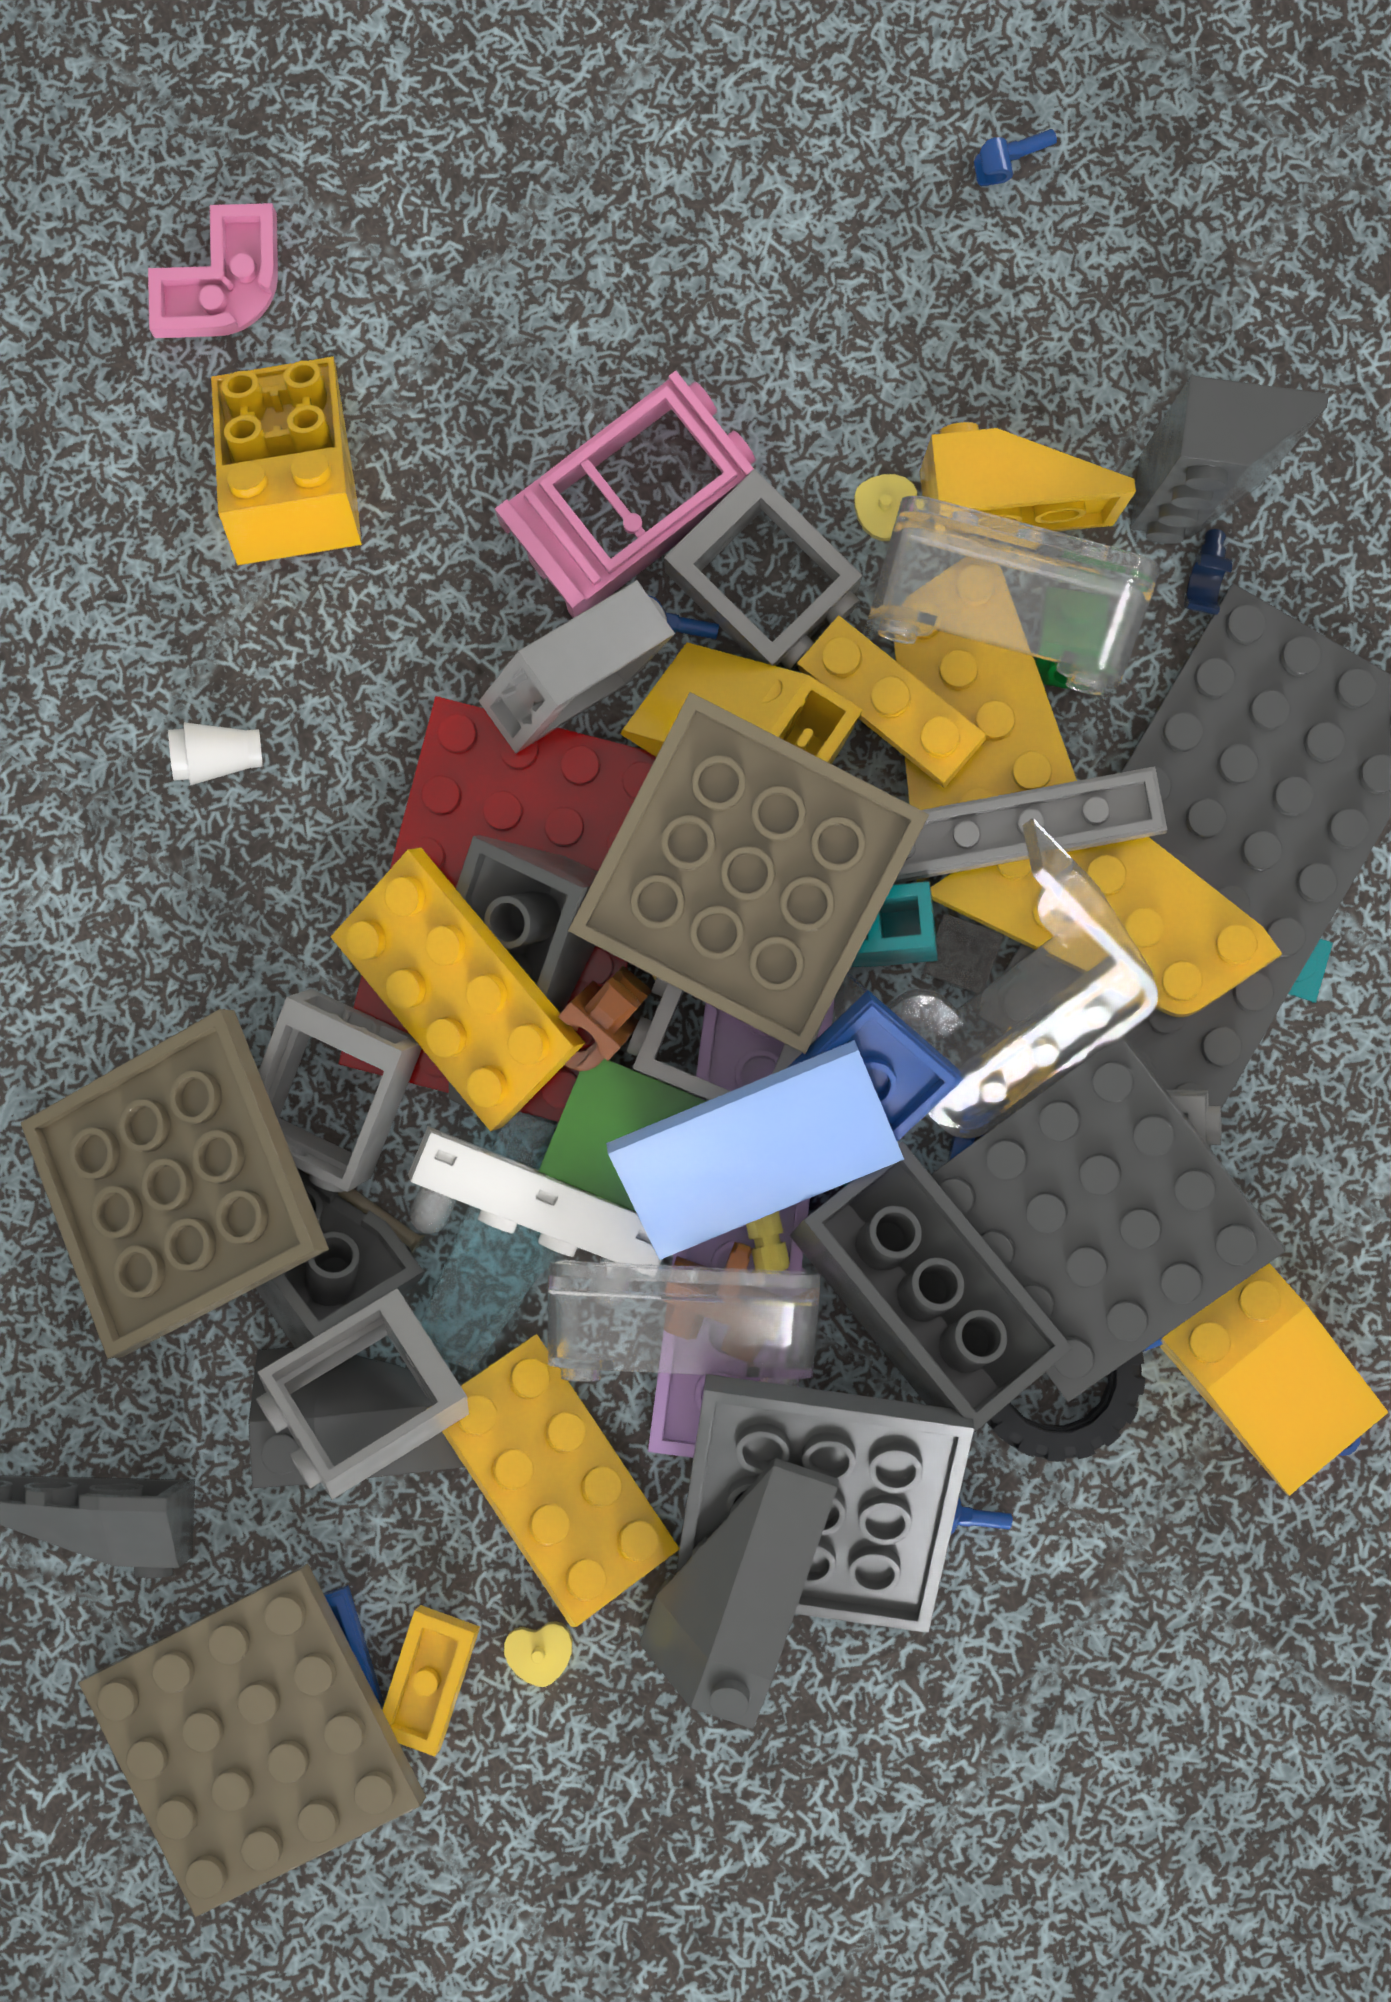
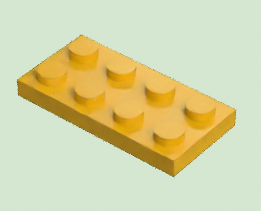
[331,848,585,1132]
[427,1334,679,1627]

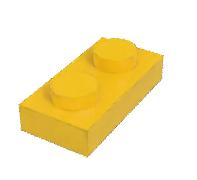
[382,1605,480,1757]

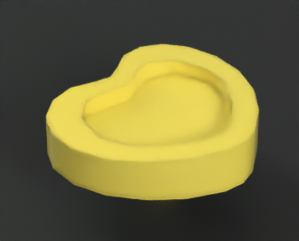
[854,474,917,541]
[504,1621,573,1687]

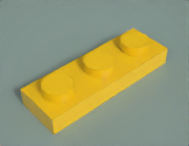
[797,615,986,788]

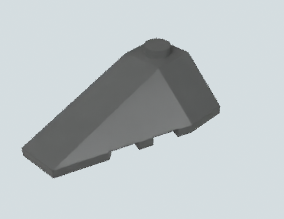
[448,835,598,1124]
[256,1168,424,1349]
[248,1347,465,1488]
[639,1458,839,1729]

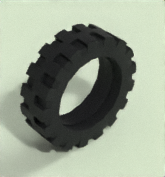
[986,1352,1145,1462]

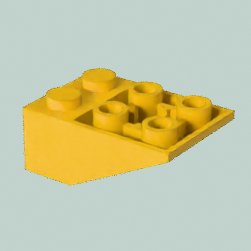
[211,356,362,565]
[621,642,863,764]

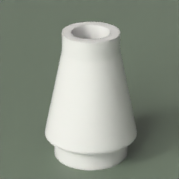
[168,722,263,786]

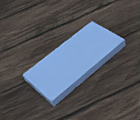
[606,1040,904,1260]

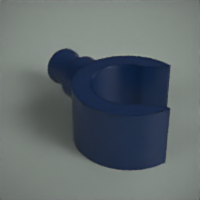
[1184,529,1232,615]

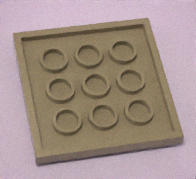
[568,692,929,1054]
[20,1009,329,1359]
[79,1563,426,1918]

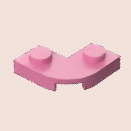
[148,203,278,338]

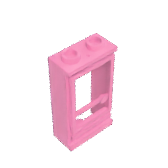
[495,371,756,618]

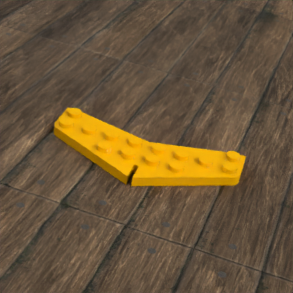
[892,543,1282,1017]

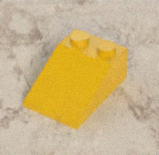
[919,422,1136,545]
[1160,1263,1388,1496]

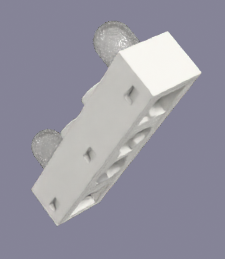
[408,1126,662,1304]

